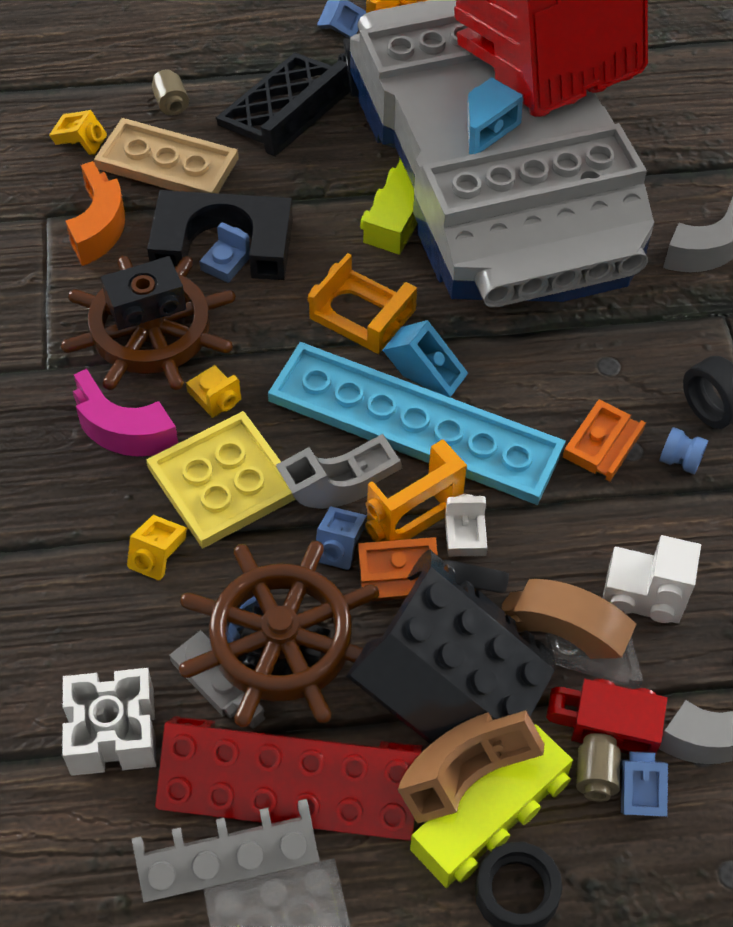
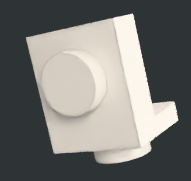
[445,494,488,557]

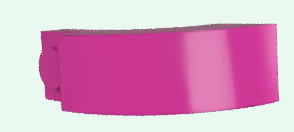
[72,369,178,456]

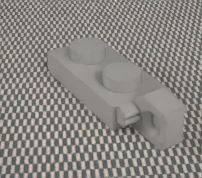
[169,630,265,730]

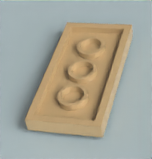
[94,118,239,193]

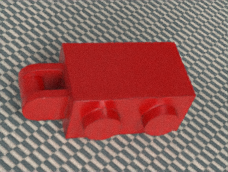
[546,678,668,756]

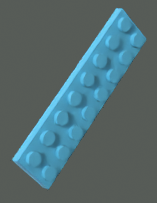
[268,342,566,505]

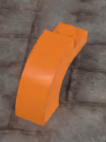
[65,161,125,266]

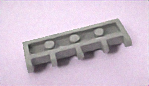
[132,799,320,902]

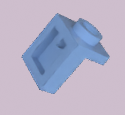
[199,222,250,283]
[316,506,367,570]
[620,751,668,816]

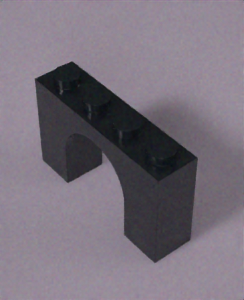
[147,190,293,280]

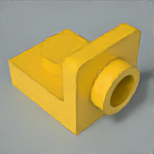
[49,110,107,155]
[186,365,241,418]
[127,515,187,580]

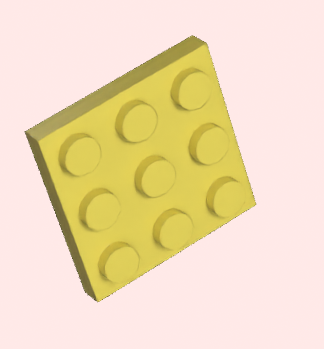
[146,411,296,549]

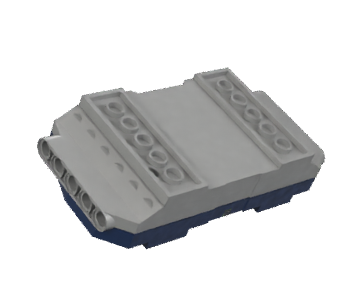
[350,0,654,307]

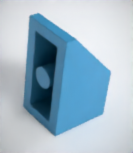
[467,77,523,155]
[383,320,468,397]

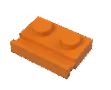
[563,399,646,481]
[358,537,438,601]

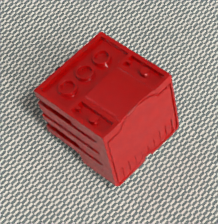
[454,0,648,117]

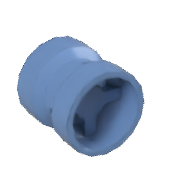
[659,427,709,475]

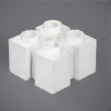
[62,668,157,776]

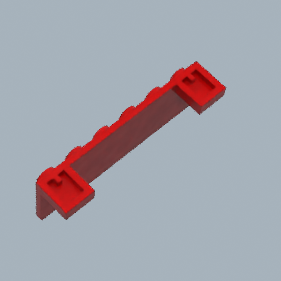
[155,716,422,840]

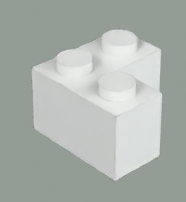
[602,535,701,624]

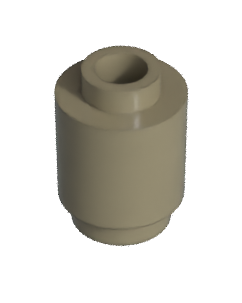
[151,69,189,115]
[576,733,621,802]

